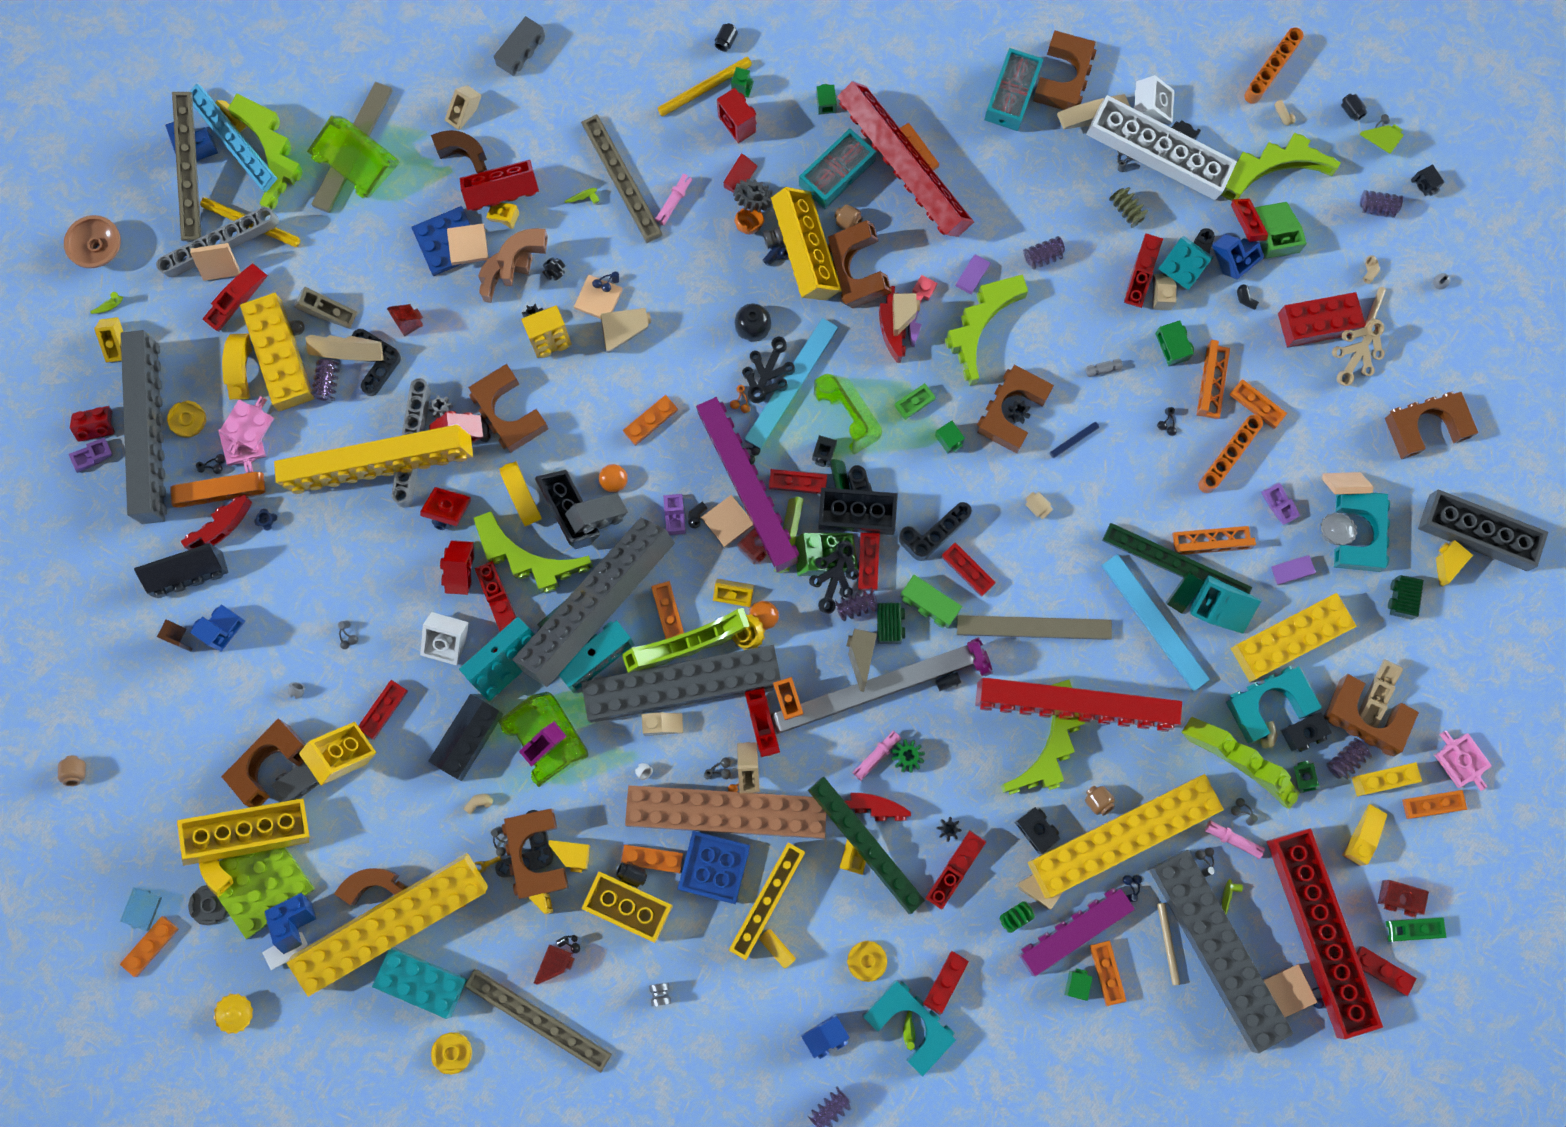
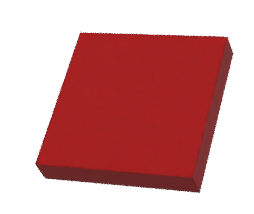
[420,487,471,526]

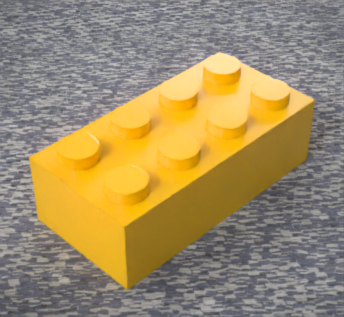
[581,871,673,943]

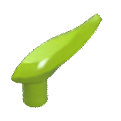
[565,188,600,204]
[90,292,124,314]
[1222,879,1243,915]
[903,1011,915,1051]

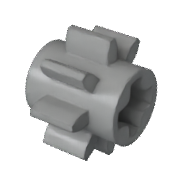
[428,395,453,418]

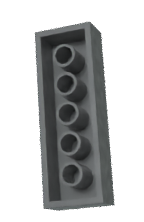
[1418,489,1548,571]

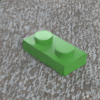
[894,383,936,420]

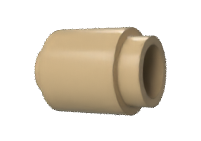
[1025,491,1053,520]

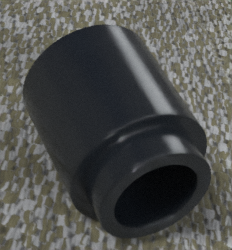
[714,23,738,52]
[1341,93,1368,122]
[616,862,647,888]

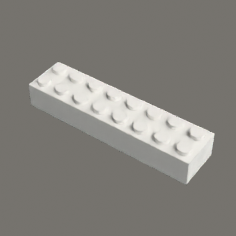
[1086,95,1237,200]

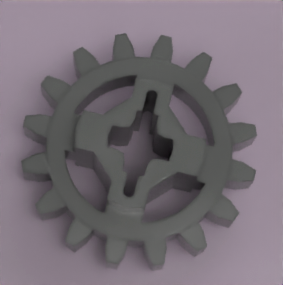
[733,179,773,213]

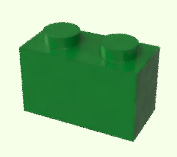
[1155,320,1194,366]

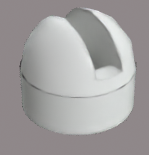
[635,763,653,780]

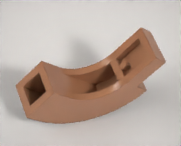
[497,228,548,286]
[478,252,533,303]

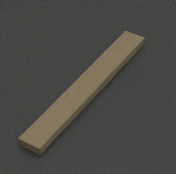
[311,82,393,213]
[172,92,201,241]
[581,114,663,243]
[957,615,1112,640]
[464,968,612,1073]

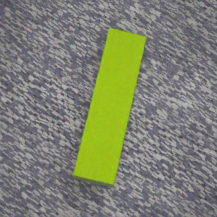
[774,497,804,573]

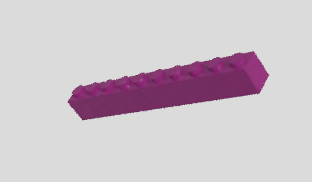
[696,397,799,572]

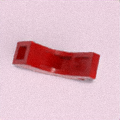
[745,688,780,757]

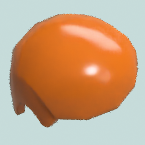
[734,208,764,235]
[599,464,628,493]
[749,601,779,630]

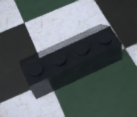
[535,470,601,549]
[818,487,898,535]
[134,543,228,598]
[428,694,503,781]

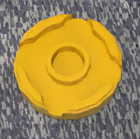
[167,400,206,438]
[847,941,887,982]
[431,1032,473,1075]

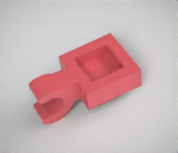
[912,275,938,304]

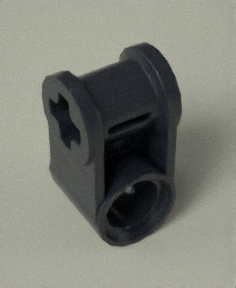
[1194,228,1215,254]
[848,465,872,491]

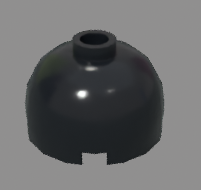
[734,303,771,342]

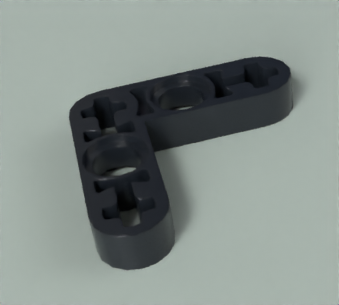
[352,329,401,396]
[495,810,553,878]

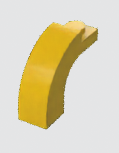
[222,333,252,400]
[499,461,542,526]
[199,859,234,898]

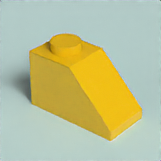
[94,317,123,362]
[1436,540,1473,587]
[549,840,591,873]

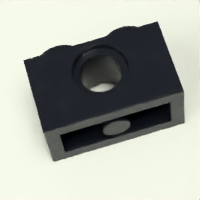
[1280,712,1332,752]
[1014,807,1060,854]

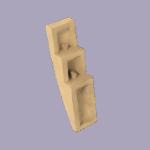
[1057,94,1130,129]
[305,335,383,361]
[1358,659,1403,728]

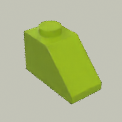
[1359,124,1404,154]

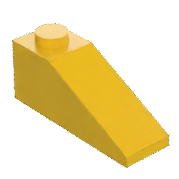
[1342,804,1387,866]

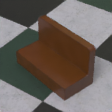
[157,619,193,652]

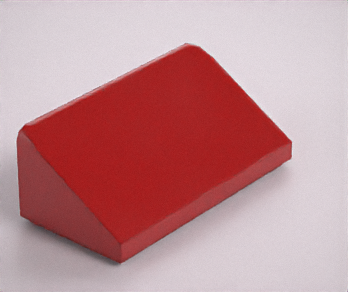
[723,153,758,193]

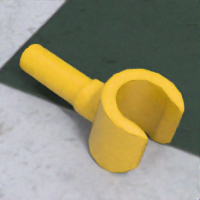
[474,856,502,873]

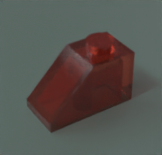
[387,304,424,337]
[534,944,575,985]

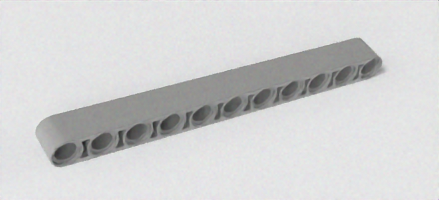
[771,645,975,734]

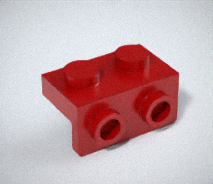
[70,406,115,442]

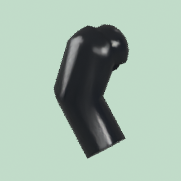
[1237,284,1259,310]
[478,414,491,442]
[688,502,708,528]

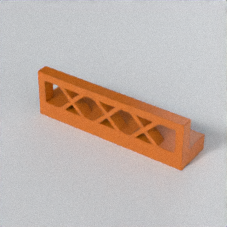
[1196,339,1230,419]
[1172,526,1256,555]

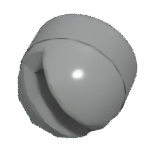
[1433,273,1450,289]
[288,682,305,699]

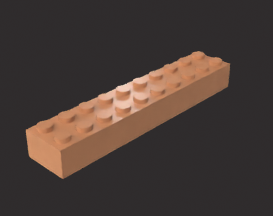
[625,785,826,839]

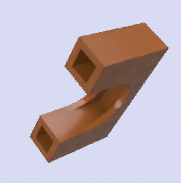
[1033,30,1097,110]
[828,220,892,308]
[468,364,549,453]
[977,364,1054,453]
[1385,391,1479,459]
[1324,674,1419,757]
[221,718,306,808]
[502,808,569,899]

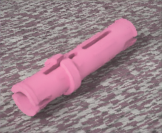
[655,174,692,226]
[852,731,902,781]
[1205,820,1265,859]

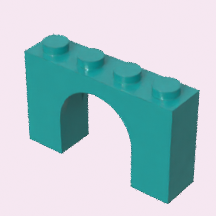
[1334,492,1390,572]
[1226,666,1322,744]
[862,980,956,1077]

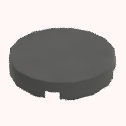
[188,885,228,925]

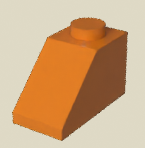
[773,677,804,720]

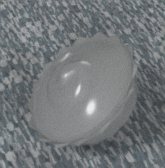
[1320,512,1358,545]

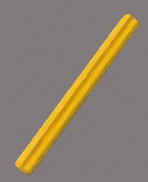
[657,57,752,116]
[200,197,301,247]

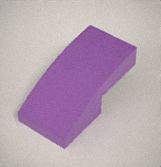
[955,254,991,295]
[908,311,922,347]
[68,437,112,473]
[1261,483,1300,525]
[663,494,686,535]
[1271,555,1316,585]

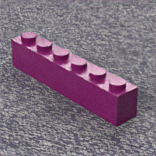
[1019,888,1135,976]

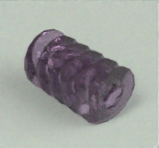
[1360,190,1403,218]
[1023,236,1065,270]
[311,359,340,401]
[835,587,878,621]
[1326,738,1372,779]
[807,1086,852,1127]

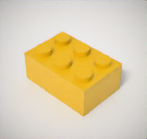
[521,305,572,358]
[299,722,377,786]

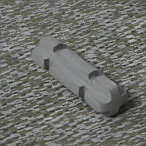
[1086,358,1123,377]

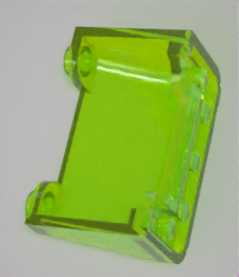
[307,115,400,198]
[814,374,882,455]
[498,692,588,787]

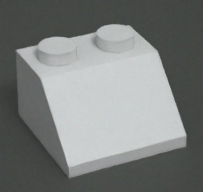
[1134,75,1174,124]
[420,612,468,666]

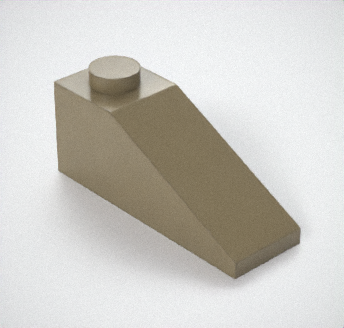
[294,287,357,329]
[846,628,877,692]

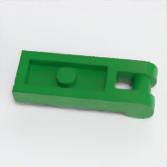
[1385,917,1447,942]

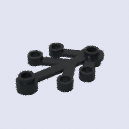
[742,336,795,403]
[809,541,859,614]

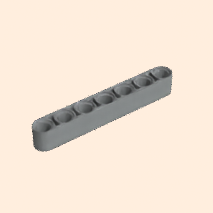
[156,207,279,277]
[392,378,431,508]

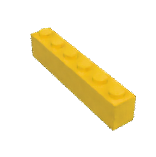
[728,842,805,960]

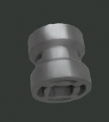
[763,227,785,249]
[649,983,671,1006]

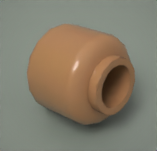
[834,204,863,230]
[58,755,86,786]
[1085,786,1115,816]

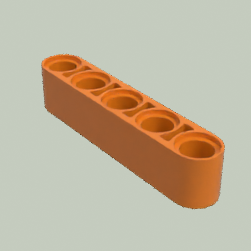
[1244,27,1304,104]
[1198,415,1263,493]
[170,472,266,507]

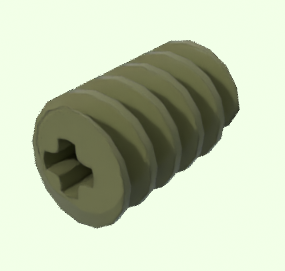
[1109,187,1148,228]

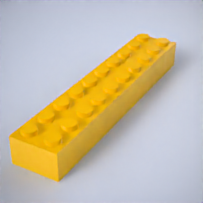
[274,425,473,494]
[1027,774,1224,899]
[287,853,488,997]

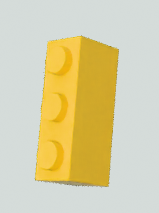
[1351,762,1422,796]

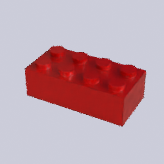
[459,159,539,211]
[1278,292,1366,348]

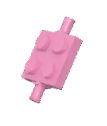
[219,396,274,455]
[218,429,266,473]
[1434,730,1492,791]

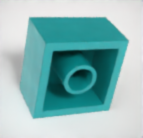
[1158,236,1214,290]

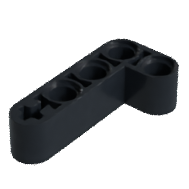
[899,502,972,561]

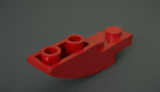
[1124,233,1163,308]
[203,263,268,332]
[879,286,906,363]
[181,495,252,550]
[474,561,517,632]
[845,792,911,821]
[925,830,986,910]

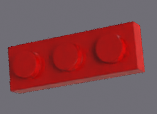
[1231,198,1268,242]
[769,469,827,494]
[858,532,880,591]
[941,542,996,597]
[358,680,408,740]
[1357,946,1417,996]
[923,951,969,1015]

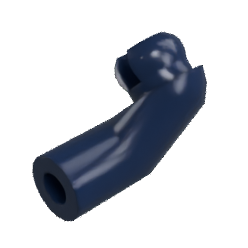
[762,247,788,266]

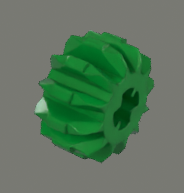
[891,739,925,773]
[999,901,1035,933]

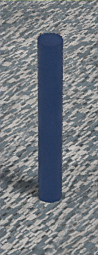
[1049,422,1099,458]

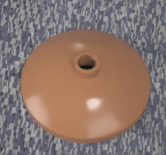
[64,215,121,268]

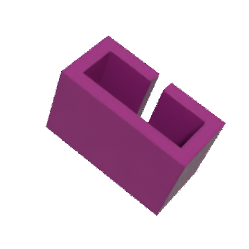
[519,722,567,767]

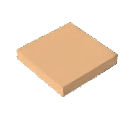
[447,223,489,265]
[190,243,240,281]
[574,274,623,319]
[1322,472,1373,494]
[701,495,753,548]
[1263,964,1317,1017]

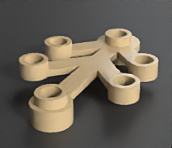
[1332,319,1385,386]

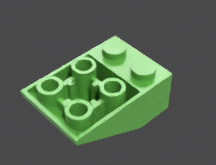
[1255,202,1307,259]
[795,533,858,576]

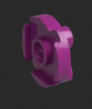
[967,637,993,677]

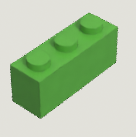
[900,575,962,629]

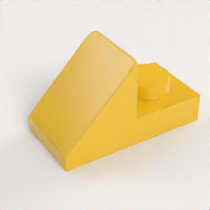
[486,202,519,229]

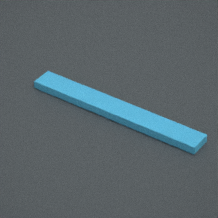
[190,83,278,192]
[744,318,838,450]
[1101,554,1210,691]

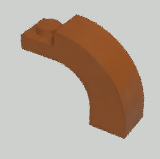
[334,868,408,905]

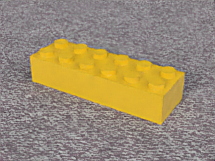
[771,187,842,301]
[240,292,315,412]
[1230,593,1357,682]
[177,798,310,866]

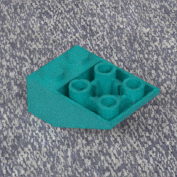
[1190,575,1262,634]

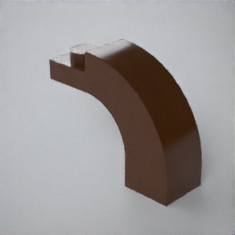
[431,130,487,173]

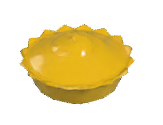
[732,614,765,650]
[213,993,253,1034]

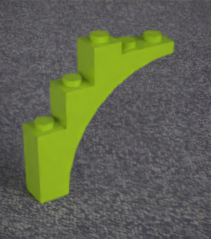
[228,93,302,210]
[1221,132,1341,201]
[945,274,1028,386]
[473,512,593,594]
[622,608,750,673]
[1001,679,1085,795]
[1181,717,1300,809]

